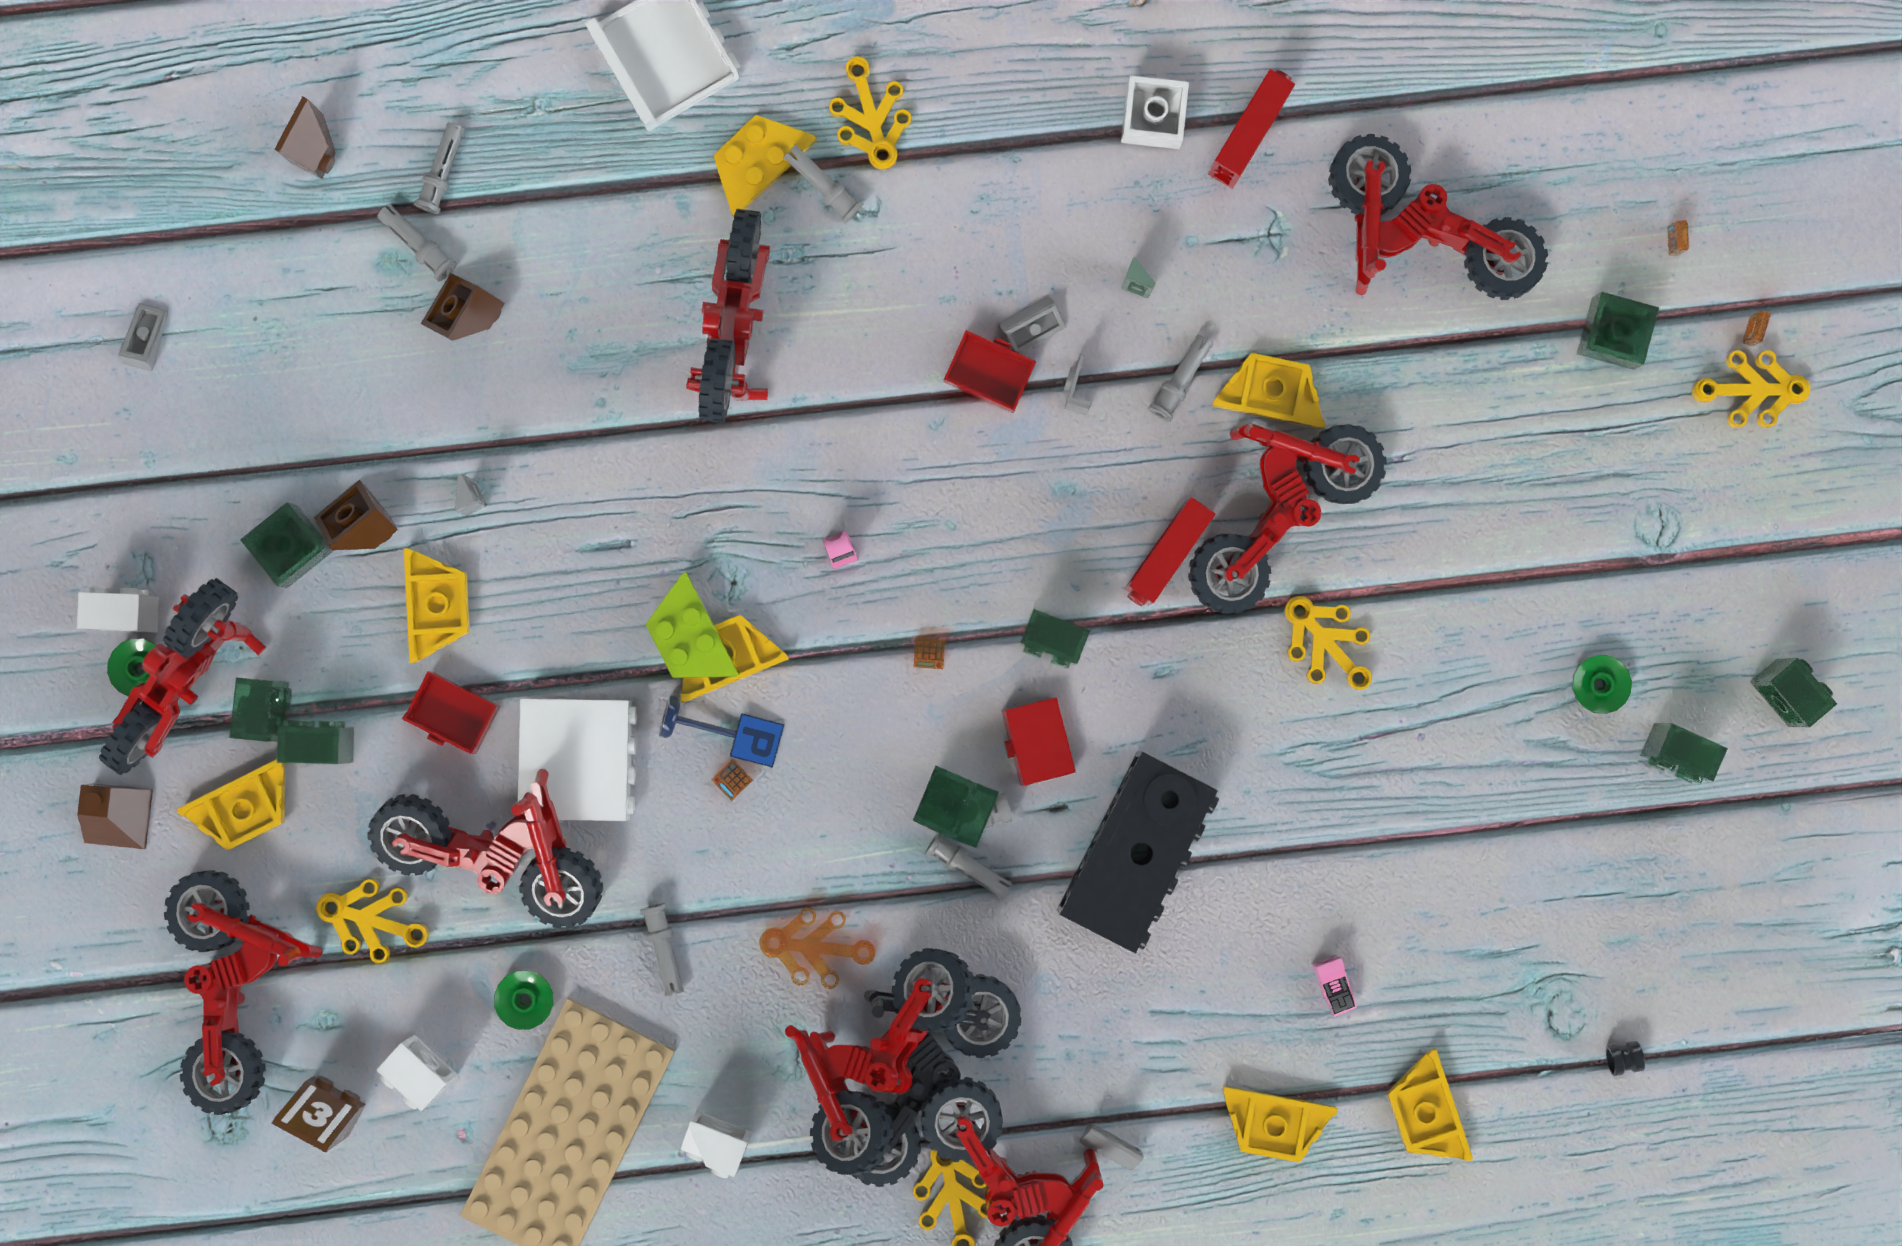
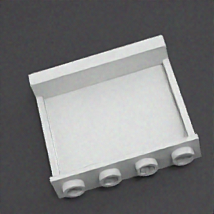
[585,0,740,132]
[518,699,637,821]

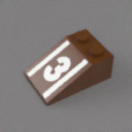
[271,1076,366,1153]

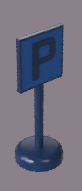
[659,696,784,768]

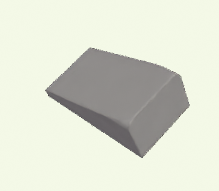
[119,303,168,371]

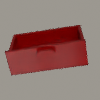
[944,330,1036,413]
[402,671,501,754]
[1001,697,1076,786]

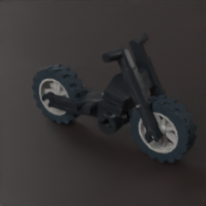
[839,974,1021,1187]

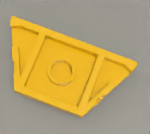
[713,115,817,217]
[1211,353,1326,429]
[403,548,470,663]
[681,615,789,703]
[176,757,285,851]
[1386,1048,1474,1161]
[1222,1085,1338,1163]

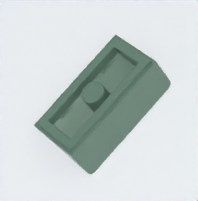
[1122,257,1156,298]

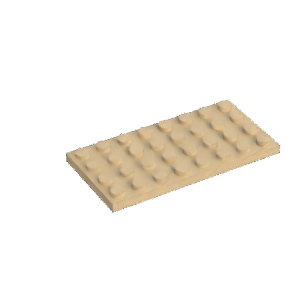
[460,997,675,1246]

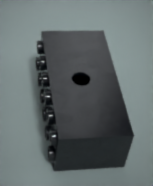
[1057,751,1219,954]

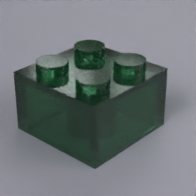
[1577,292,1659,370]
[240,502,334,588]
[1018,609,1090,669]
[1750,658,1837,728]
[229,677,292,742]
[277,720,354,764]
[1640,723,1728,784]
[913,765,999,848]

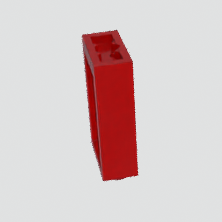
[1208,69,1295,189]
[1125,497,1216,607]

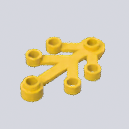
[829,56,912,170]
[1691,350,1810,428]
[1284,596,1372,690]
[316,878,429,963]
[913,1150,994,1246]

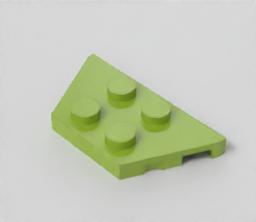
[645,572,739,678]

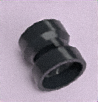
[1606,1041,1645,1076]

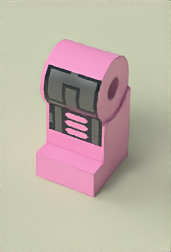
[822,531,858,570]
[1311,955,1357,1017]

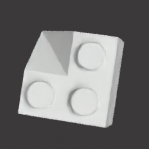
[1121,75,1189,149]
[77,587,159,633]
[376,1035,458,1111]
[681,1110,752,1178]

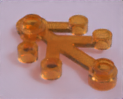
[759,907,876,989]

